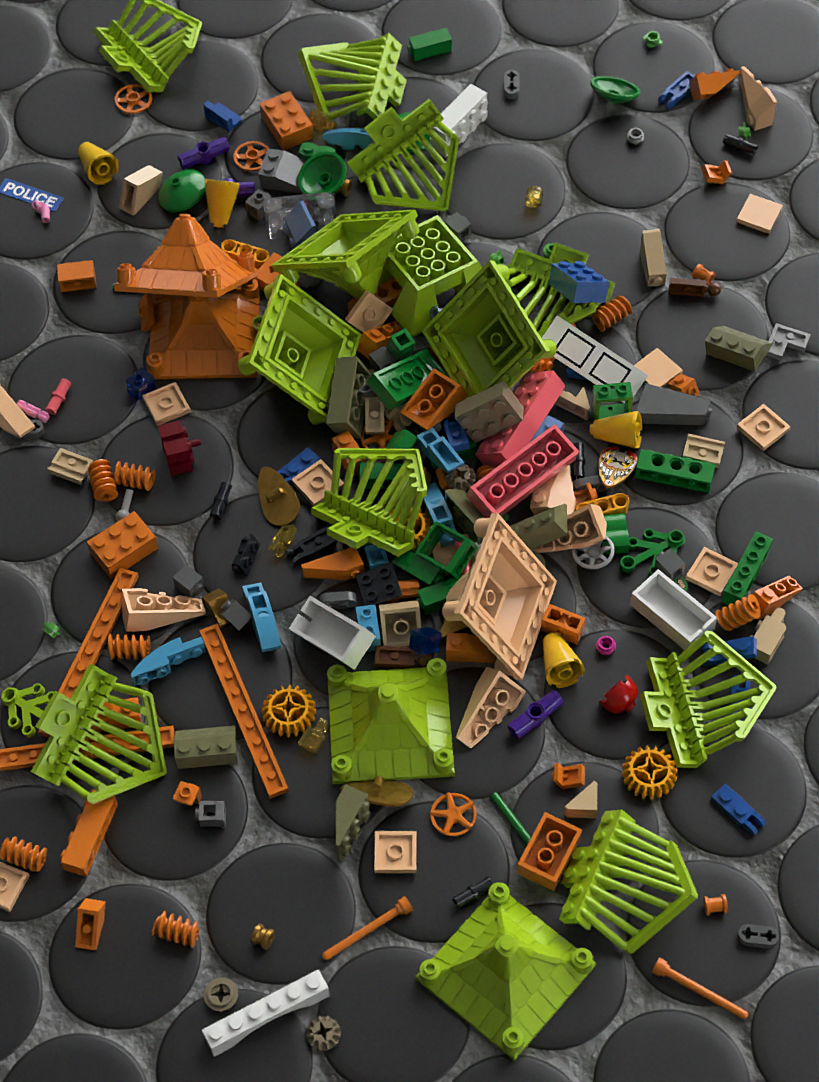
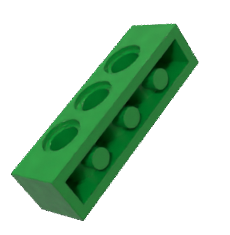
[635,449,715,493]
[722,531,773,605]

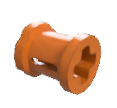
[691,264,715,285]
[703,894,728,915]

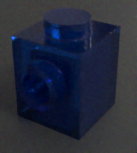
[126,367,156,401]
[409,627,442,655]

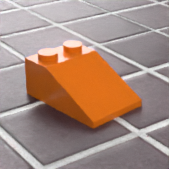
[400,368,468,431]

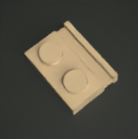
[682,434,725,468]
[47,448,94,485]

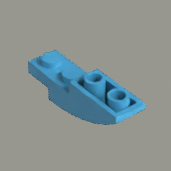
[321,128,374,151]
[422,482,457,548]
[242,582,281,652]
[131,637,206,686]

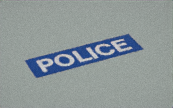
[0,178,64,212]

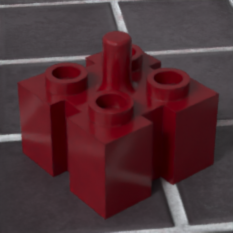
[158,420,202,476]

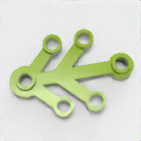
[1,683,54,738]

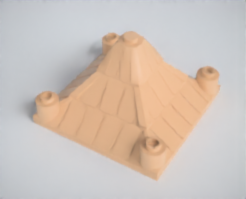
[442,513,557,680]

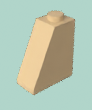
[119,165,163,215]
[640,229,667,287]

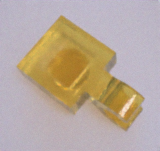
[309,109,338,131]
[268,525,298,557]
[298,717,329,755]

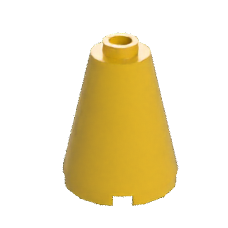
[78,142,119,185]
[205,179,240,228]
[590,411,642,448]
[543,633,585,688]

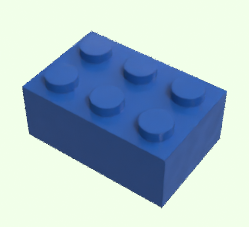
[548,261,609,303]

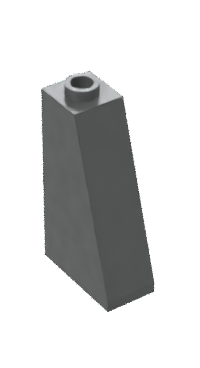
[636,383,712,425]

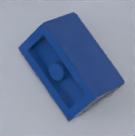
[203,101,242,132]

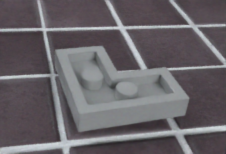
[766,323,811,360]

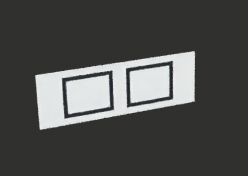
[542,316,648,403]

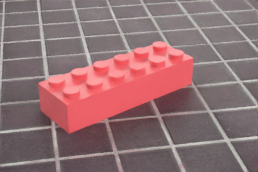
[475,370,565,468]
[466,424,579,518]

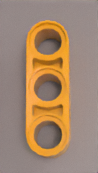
[221,239,269,269]
[576,493,629,516]

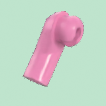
[32,200,50,223]

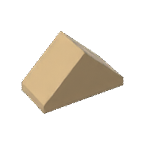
[564,781,597,818]

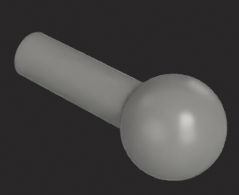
[115,489,134,522]

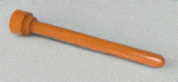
[322,896,413,960]
[652,958,748,1019]

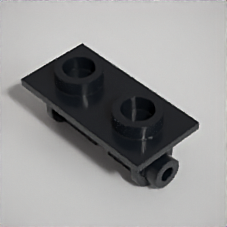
[231,533,260,576]

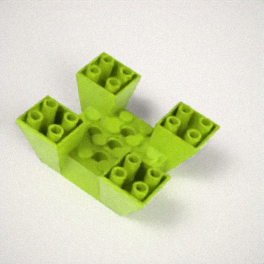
[378,215,483,337]

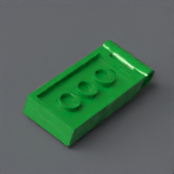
[367,348,450,411]

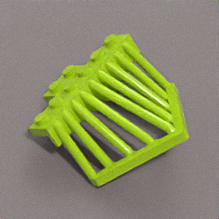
[93,0,202,92]
[297,33,407,123]
[347,99,459,211]
[507,242,616,338]
[311,448,427,557]
[639,631,776,768]
[31,664,167,804]
[559,810,698,954]

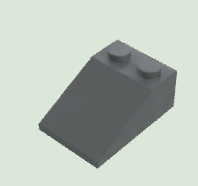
[258,149,306,194]

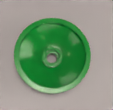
[590,76,640,104]
[298,152,347,199]
[158,170,206,212]

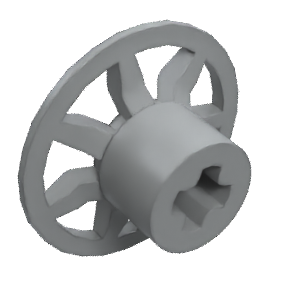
[572,535,614,570]

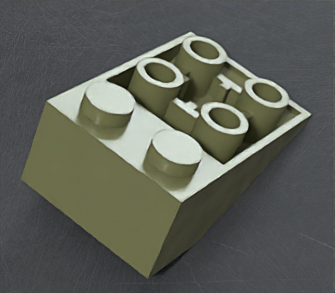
[336,784,371,862]

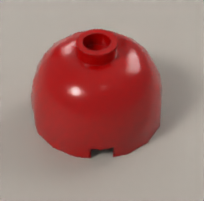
[598,675,638,714]

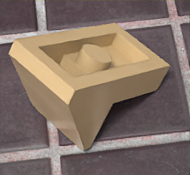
[556,388,590,421]
[365,397,385,435]

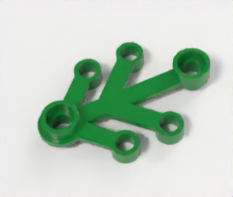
[620,528,685,576]

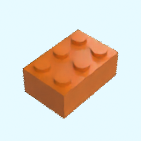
[259,91,314,151]
[87,511,158,579]
[516,812,582,891]

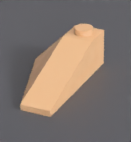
[739,66,777,131]
[0,385,35,438]
[530,465,576,515]
[531,504,607,553]
[122,588,206,632]
[455,667,526,749]

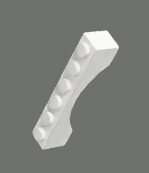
[202,969,330,1056]

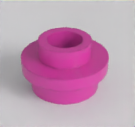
[596,636,616,655]

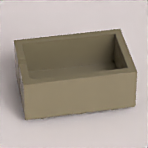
[455,381,524,443]

